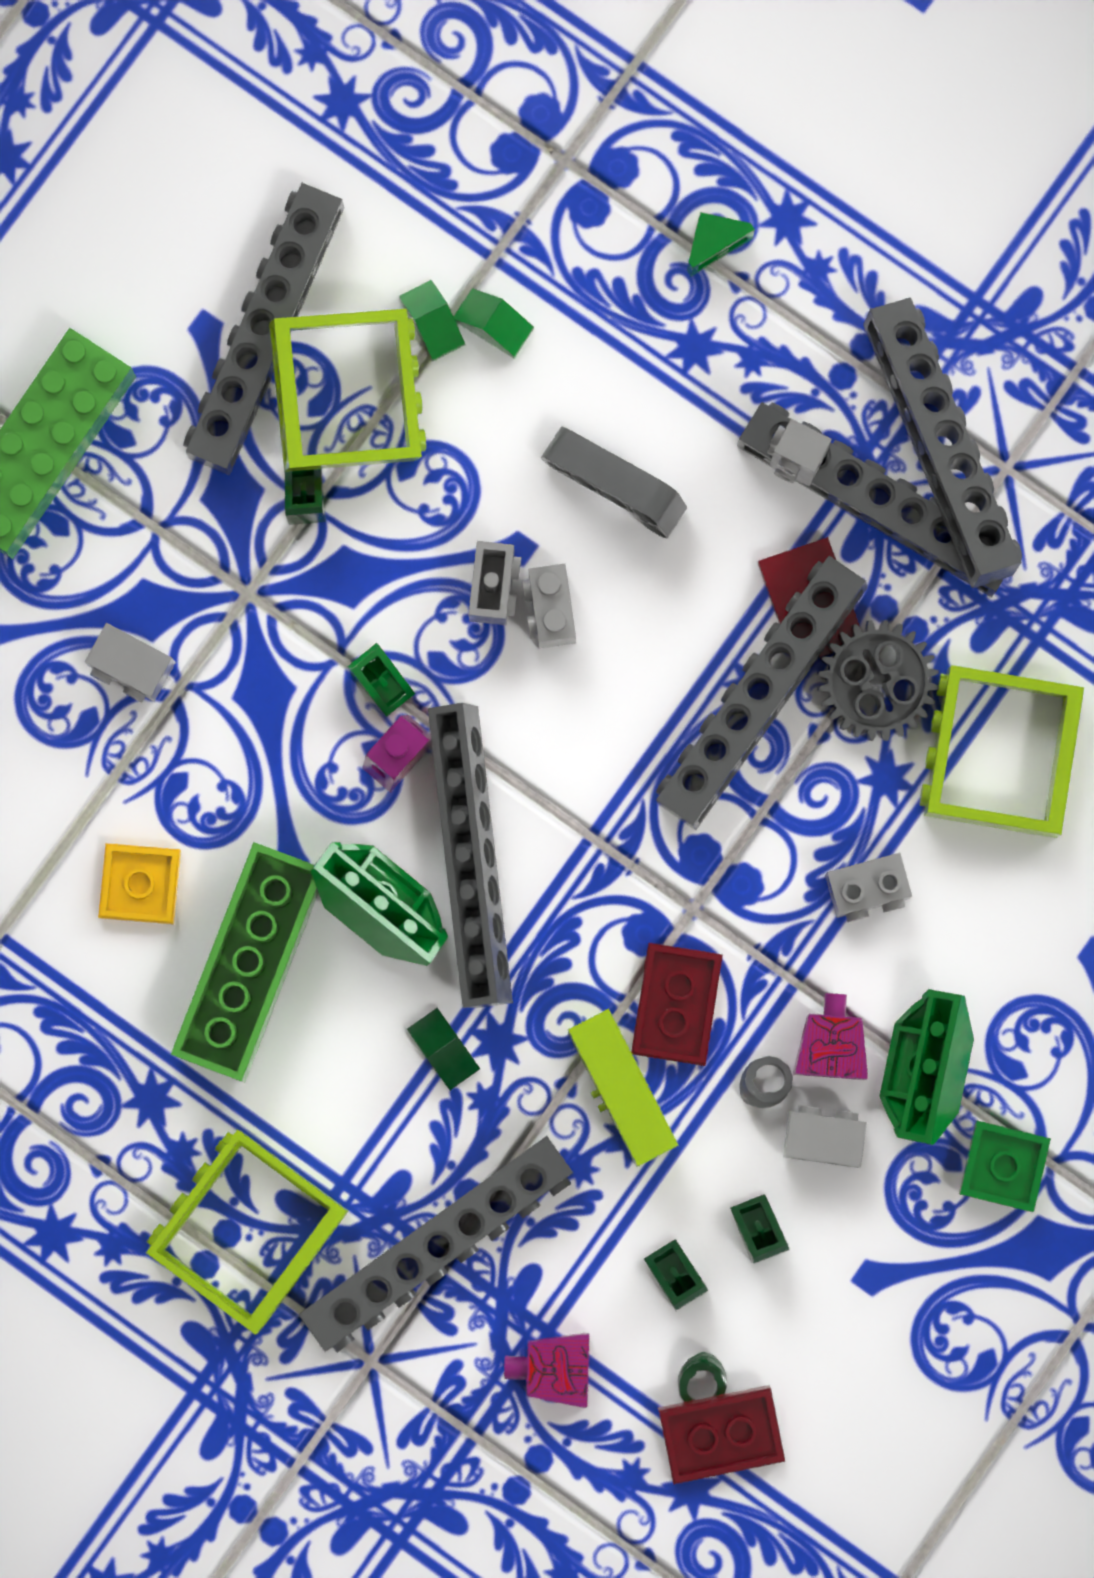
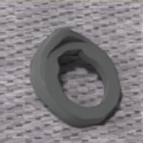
[739,1056,793,1108]

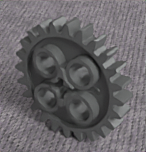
[817,620,939,741]

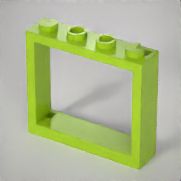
[269,309,426,472]
[919,665,1084,838]
[146,1129,349,1335]

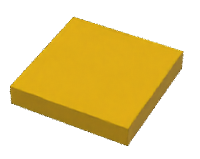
[98,843,181,925]

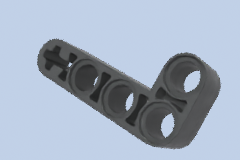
[541,426,688,539]

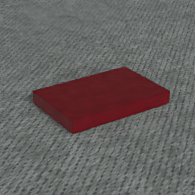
[757,537,861,659]
[631,943,723,1066]
[658,1385,786,1484]

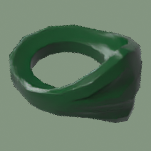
[677,1352,727,1402]

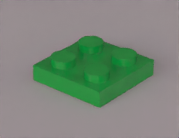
[959,1120,1051,1213]

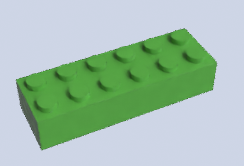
[0,327,136,560]
[170,842,319,1083]

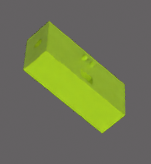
[568,1009,679,1167]

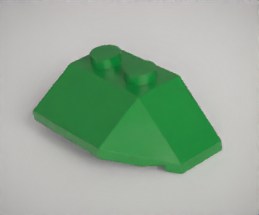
[310,842,448,966]
[879,989,974,1145]

